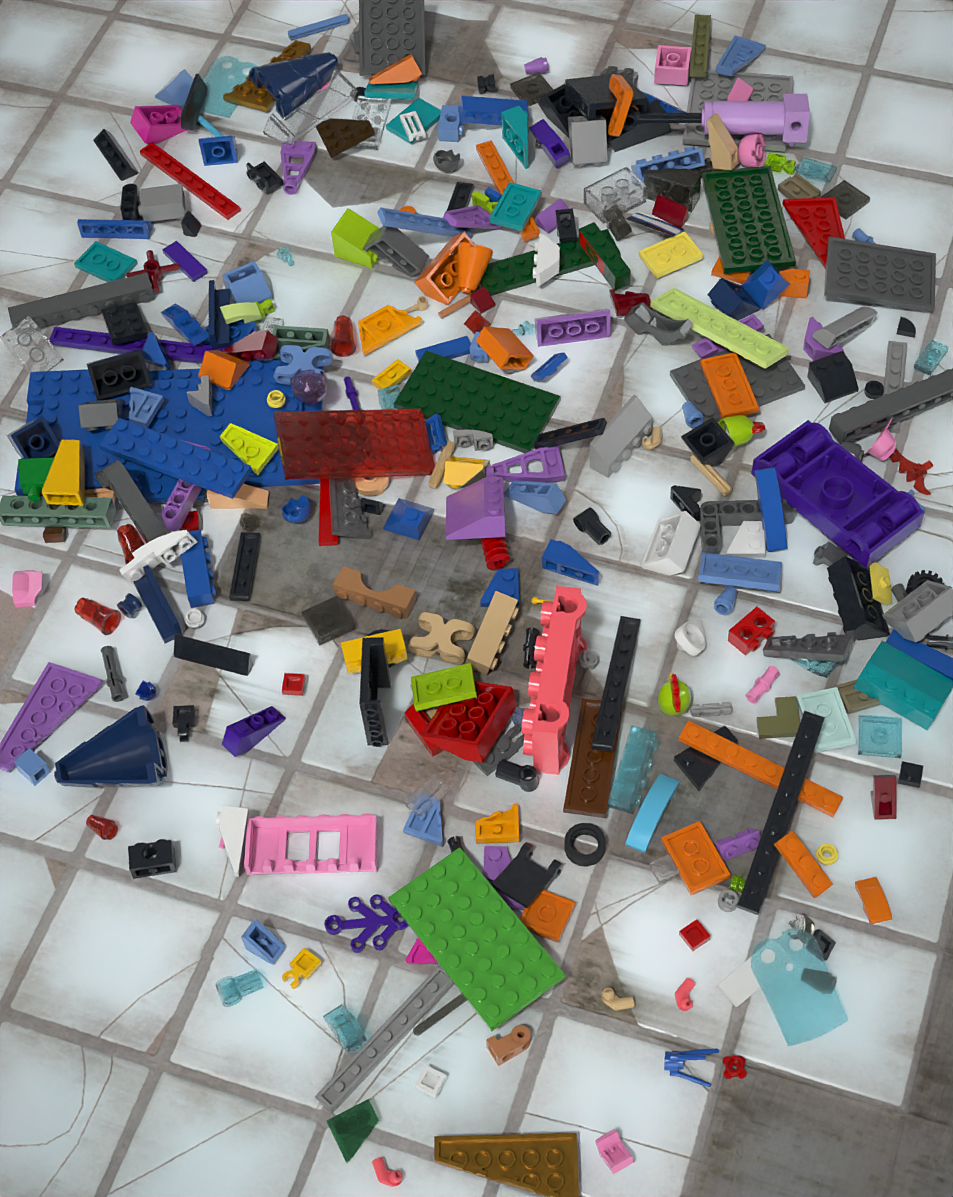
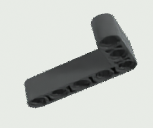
[94,460,167,543]
[699,499,797,554]

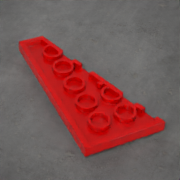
[782,197,845,268]

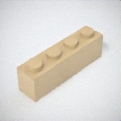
[465,591,519,675]

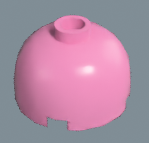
[737,134,766,168]

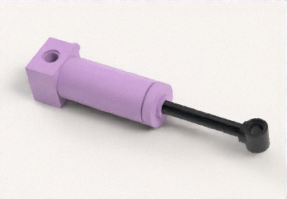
[623,94,810,147]

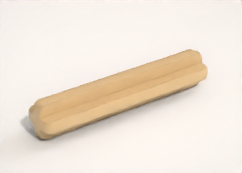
[428,441,456,489]
[691,454,732,496]

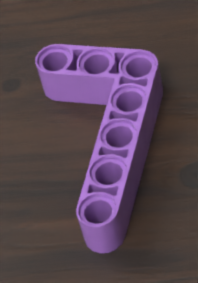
[162,440,211,531]

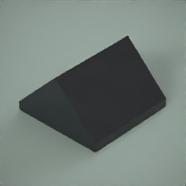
[681,417,735,465]

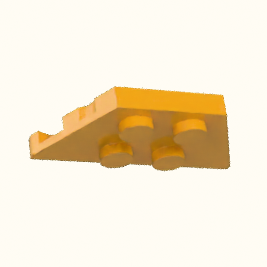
[358,305,422,356]

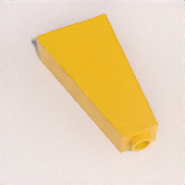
[41,440,85,506]

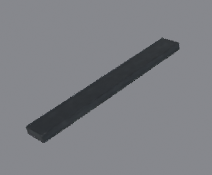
[591,616,641,752]

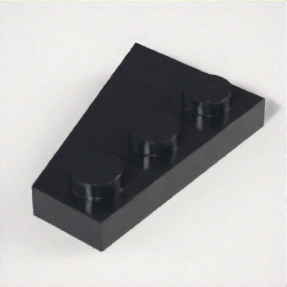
[674,726,738,791]

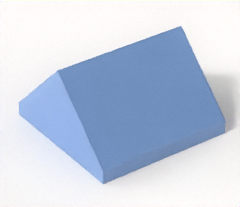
[155,69,194,109]

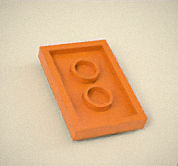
[661,821,731,895]

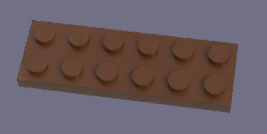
[563,698,623,818]

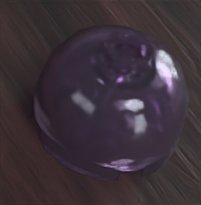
[290,370,328,405]

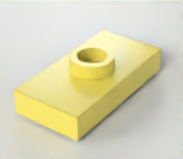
[870,562,892,606]

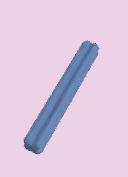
[288,14,349,40]

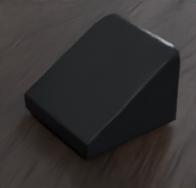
[181,211,201,237]
[361,498,384,515]

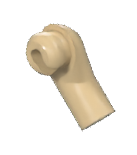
[642,427,662,450]
[601,988,635,1011]

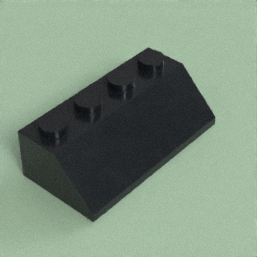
[827,556,890,641]

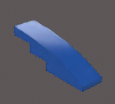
[161,303,209,346]
[755,467,788,552]

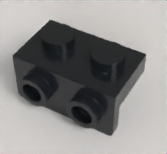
[246,161,284,194]

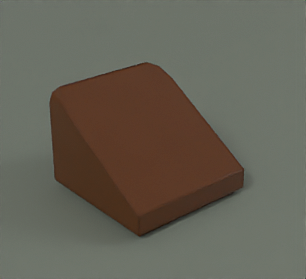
[43,527,66,543]

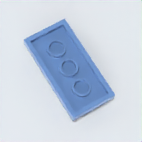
[698,552,782,591]

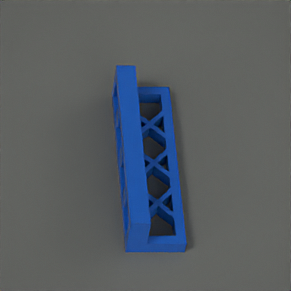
[77,219,152,239]

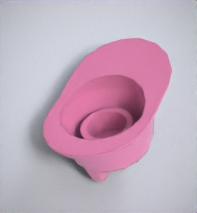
[864,418,896,461]

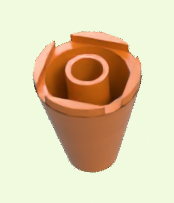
[458,242,493,294]

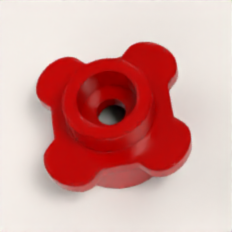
[722,1056,747,1079]

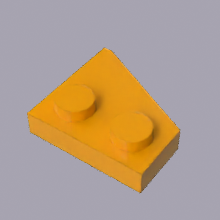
[475,804,519,844]

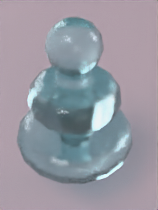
[276,247,294,266]
[512,320,535,336]

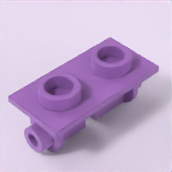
[714,828,760,861]

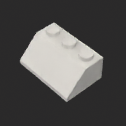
[641,511,701,576]

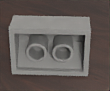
[882,580,953,642]

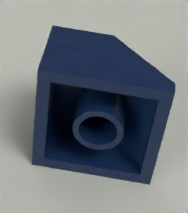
[707,278,761,321]
[6,416,60,459]

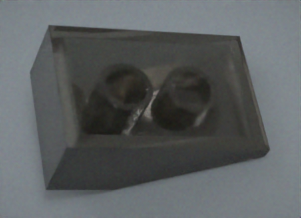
[644,168,701,213]

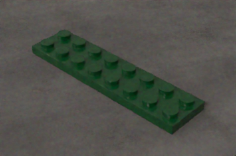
[480,229,621,296]

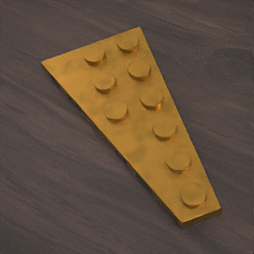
[223,40,311,112]
[434,1133,579,1197]

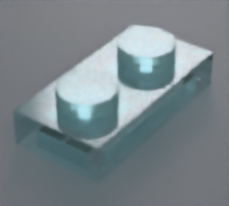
[914,339,949,376]

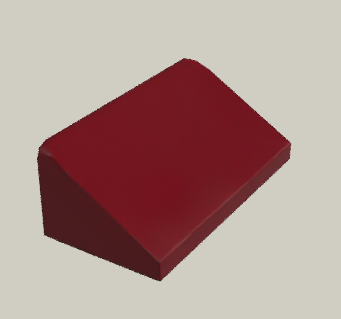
[652,194,688,228]

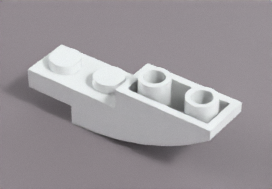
[119,530,197,584]

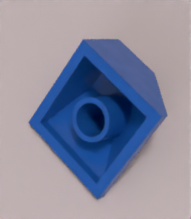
[198,135,238,166]
[741,260,790,310]
[383,498,434,540]

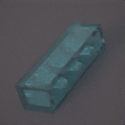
[608,726,659,814]

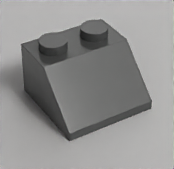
[78,399,123,431]

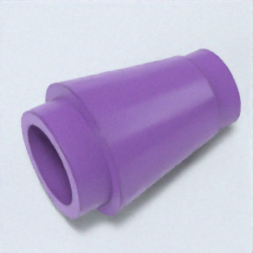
[524,57,549,74]

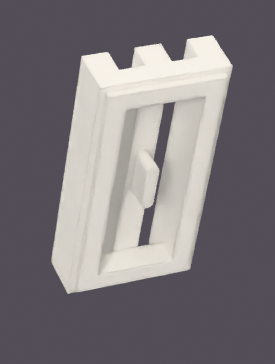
[400,111,426,141]

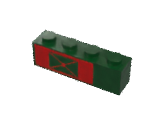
[578,222,631,291]

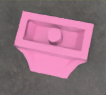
[12,570,42,608]

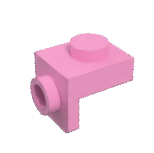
[595,1129,634,1174]

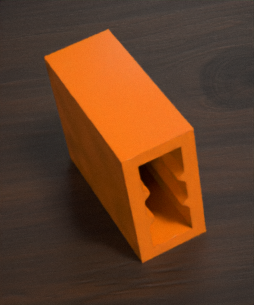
[476,326,534,370]

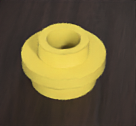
[267,390,286,408]
[816,844,838,865]

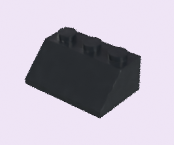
[87,349,151,400]

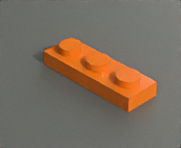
[774,830,833,898]

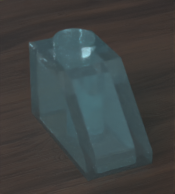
[323,1004,367,1052]

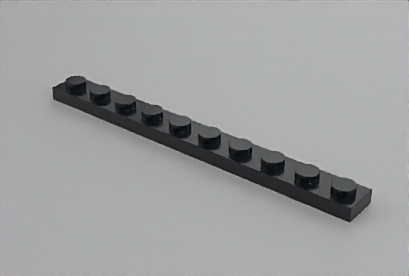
[737,710,825,915]

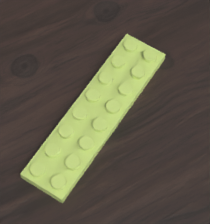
[650,288,789,369]

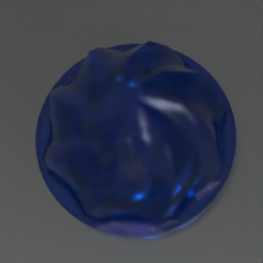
[135,680,156,701]

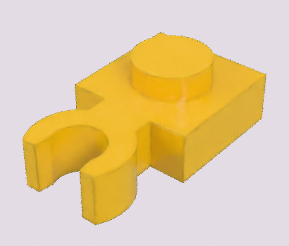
[282,947,322,989]

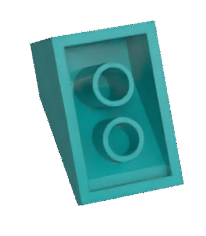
[501,106,529,169]

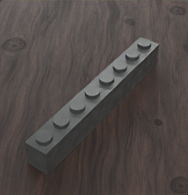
[8,273,155,335]
[829,368,953,444]

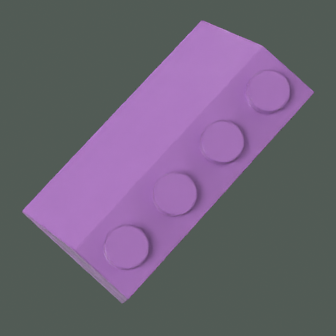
[534,309,611,347]

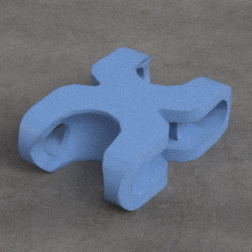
[273,345,333,387]

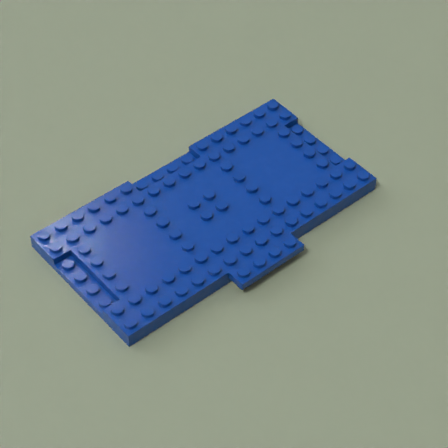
[14,360,324,503]

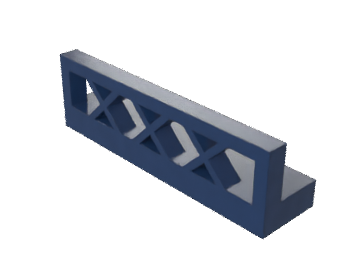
[209,280,230,349]
[133,565,183,644]

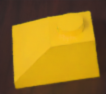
[444,456,489,488]

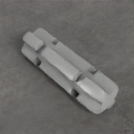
[690,702,732,717]

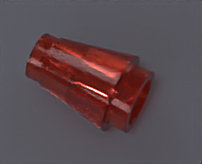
[86,814,118,840]

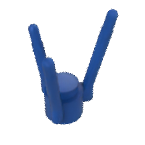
[664,1048,719,1087]

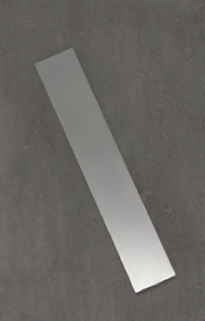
[880,341,907,434]

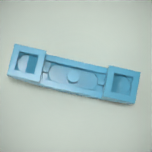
[625,774,680,853]

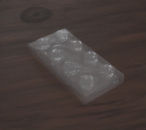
[351,96,392,150]

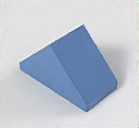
[241,919,286,965]

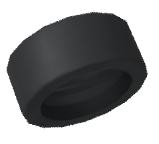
[564,823,606,867]

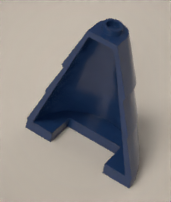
[249,52,338,122]
[54,705,167,788]

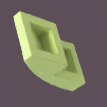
[220,302,262,324]

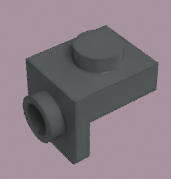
[813,542,848,566]

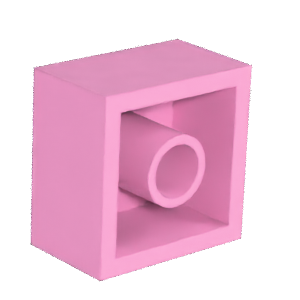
[654,45,691,85]

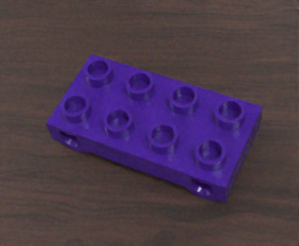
[751,420,925,568]

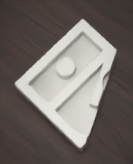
[726,521,765,558]

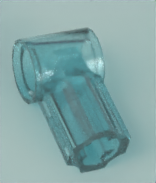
[215,968,264,1007]

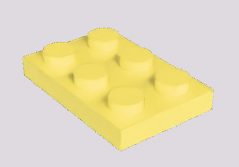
[639,232,703,279]

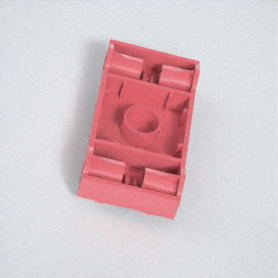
[522,586,587,775]

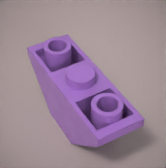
[803,317,845,361]

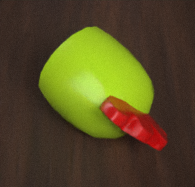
[718,415,765,447]
[657,673,691,716]

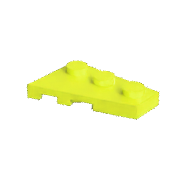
[220,423,279,475]

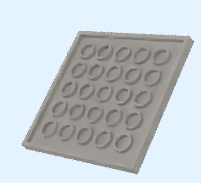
[682,70,793,152]

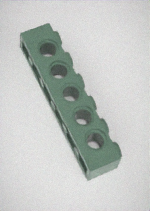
[0,495,117,528]

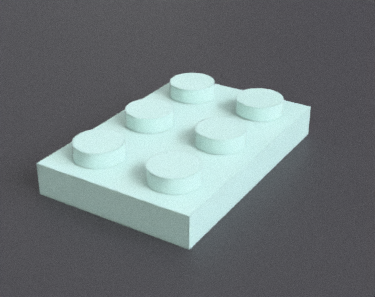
[796,687,857,753]

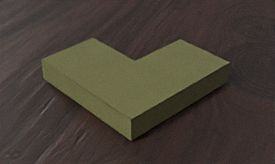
[756,696,800,739]

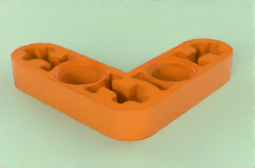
[608,74,633,137]

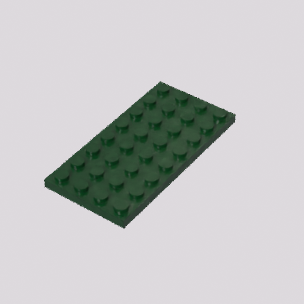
[701,166,796,274]
[394,351,561,453]

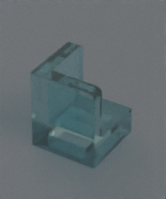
[377,384,402,416]

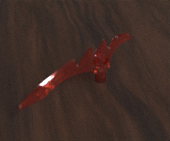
[880,430,933,495]

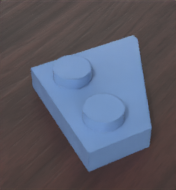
[129,387,164,428]
[403,794,443,847]

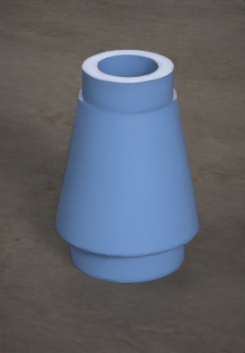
[682,401,704,428]
[714,586,737,615]

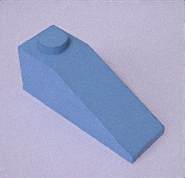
[504,480,566,514]

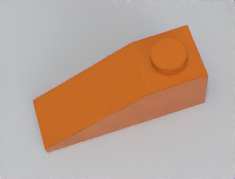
[369,54,422,84]
[778,269,810,299]

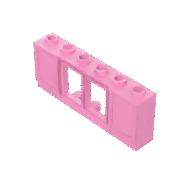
[244,813,378,875]

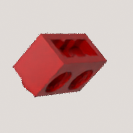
[728,606,775,656]

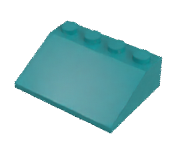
[853,641,953,730]

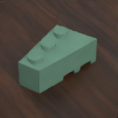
[269,325,331,360]

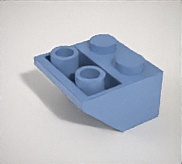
[222,261,272,304]

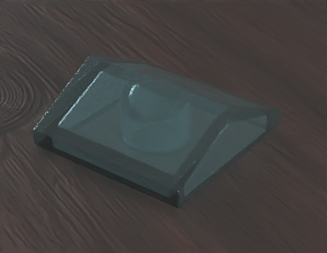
[794,157,837,183]

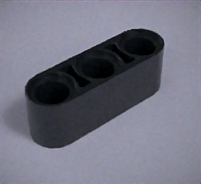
[120,184,139,221]

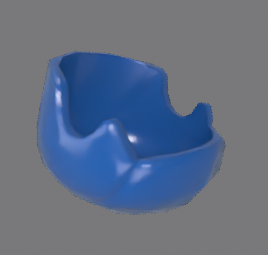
[281,495,311,523]

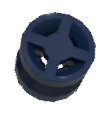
[117,593,142,618]

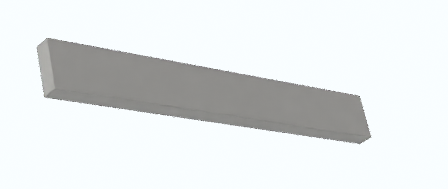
[315,965,454,1114]

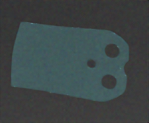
[201,56,257,118]
[751,927,848,1046]

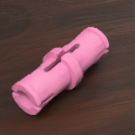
[745,666,780,704]

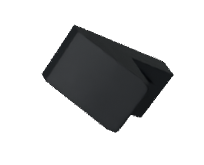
[555,208,577,243]
[670,485,701,522]

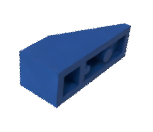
[542,539,599,586]

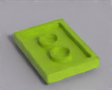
[411,663,477,711]

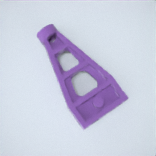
[280,141,317,195]
[485,446,565,483]

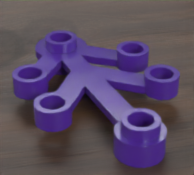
[324,894,409,953]

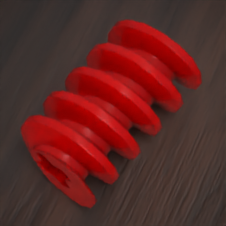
[481,537,510,570]

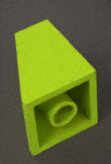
[331,208,380,269]

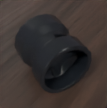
[477,74,496,93]

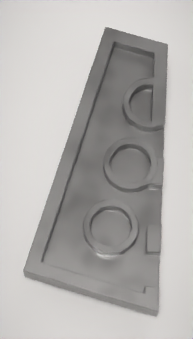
[328,467,372,539]
[763,630,855,662]

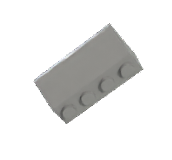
[590,395,653,478]

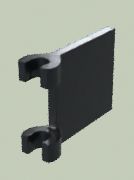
[491,842,562,908]

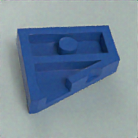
[480,568,519,607]

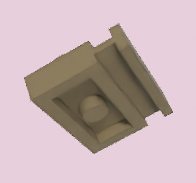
[778,173,821,199]
[836,680,882,714]

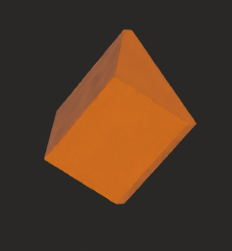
[198,350,250,391]

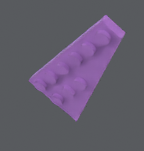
[0,662,104,772]

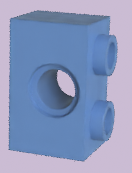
[438,105,465,142]

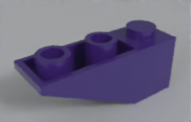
[529,119,570,169]
[222,706,286,757]

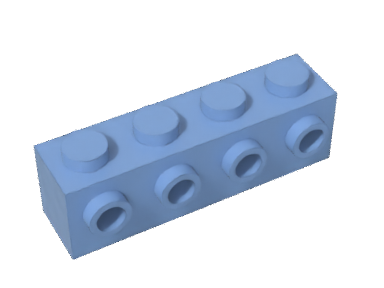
[631,146,705,183]

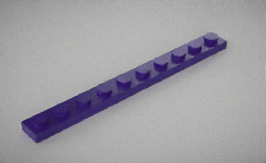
[49,327,226,363]

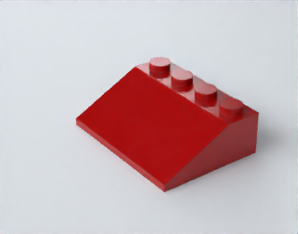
[421,681,517,763]

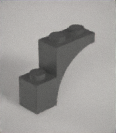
[624,302,693,346]

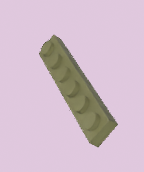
[689,15,711,78]

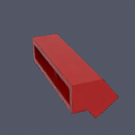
[404,704,444,757]

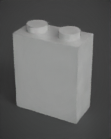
[138,184,185,222]

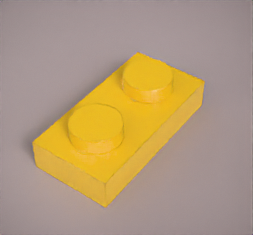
[372,359,411,394]

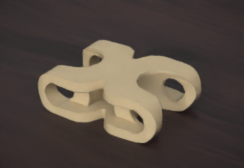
[408,612,475,665]

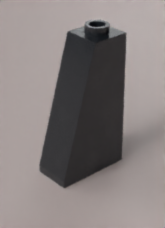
[606,99,672,152]

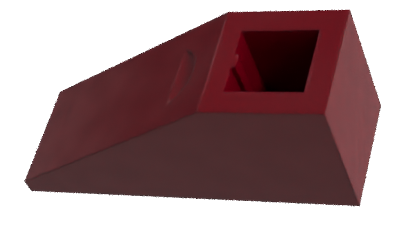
[222,330,279,362]

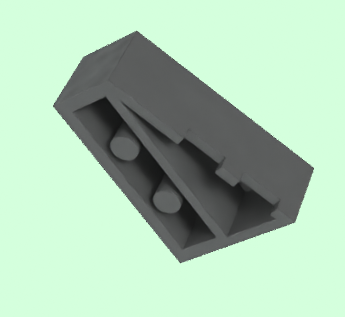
[363,226,429,277]

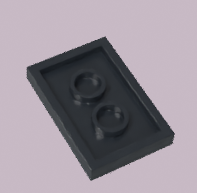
[101,303,148,345]

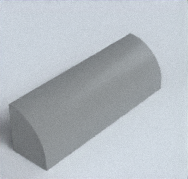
[812,307,878,349]

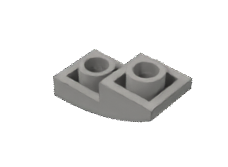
[453,429,493,451]

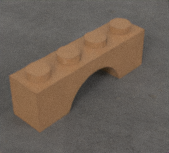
[333,566,417,619]

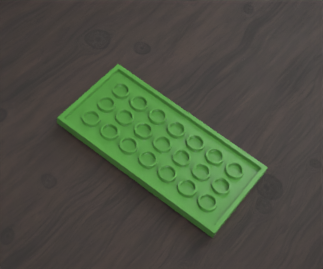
[388,847,565,1032]

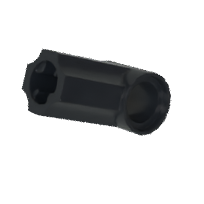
[573,507,611,545]
[495,759,539,792]

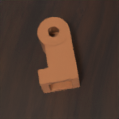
[486,1025,531,1066]

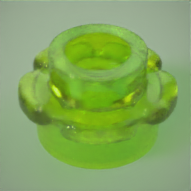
[729,874,746,894]

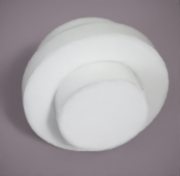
[184,609,205,628]

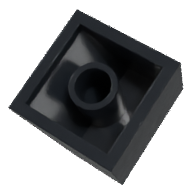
[807,351,859,403]

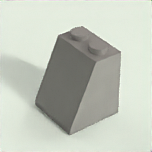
[568,115,607,167]

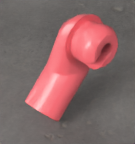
[675,978,696,1011]
[372,1157,403,1187]

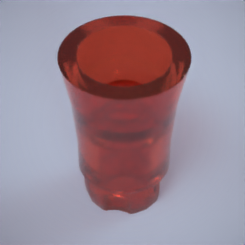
[330,315,356,357]
[117,524,145,564]
[74,597,121,635]

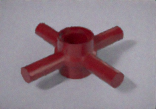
[126,250,180,293]

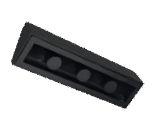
[181,73,208,131]
[93,129,139,181]
[174,635,253,676]

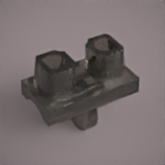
[601,204,632,241]

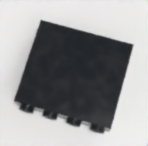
[565,73,649,121]
[359,637,391,747]

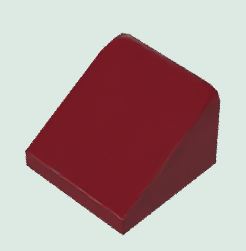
[470,287,496,314]

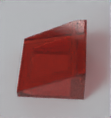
[464,310,491,334]

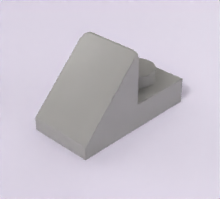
[187,375,212,416]

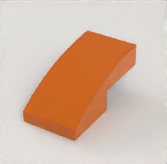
[855,877,892,924]

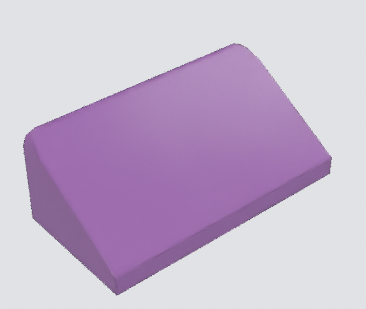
[536,198,569,234]

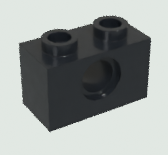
[128,839,176,879]

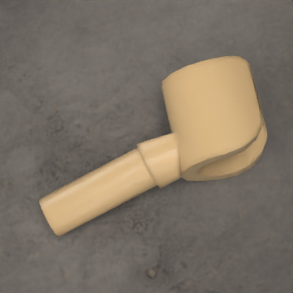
[403,296,428,313]

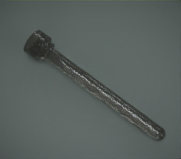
[413,993,467,1036]

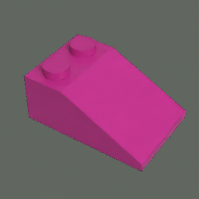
[130,105,187,144]

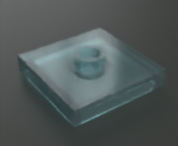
[858,714,902,758]

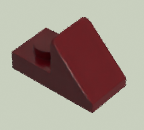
[870,775,897,820]

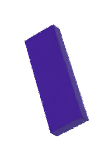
[162,241,208,282]

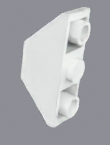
[533,233,560,286]

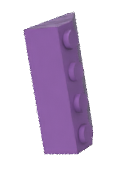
[446,476,506,540]

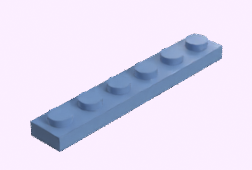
[377,207,472,238]

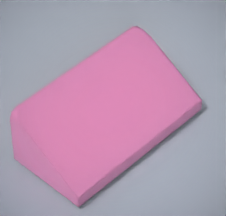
[727,78,753,101]

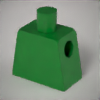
[18,458,54,502]

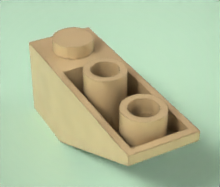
[707,113,739,170]

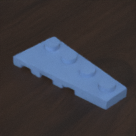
[715,35,766,76]

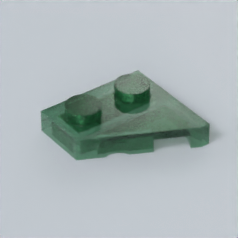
[326,1099,379,1164]

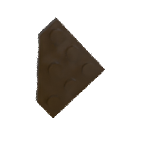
[315,118,376,158]

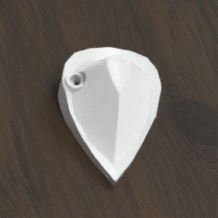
[675,621,706,656]

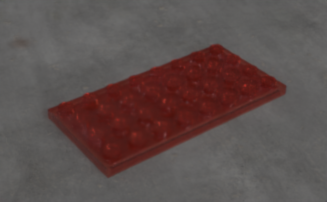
[273,409,435,480]

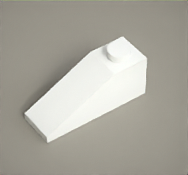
[216,805,249,877]

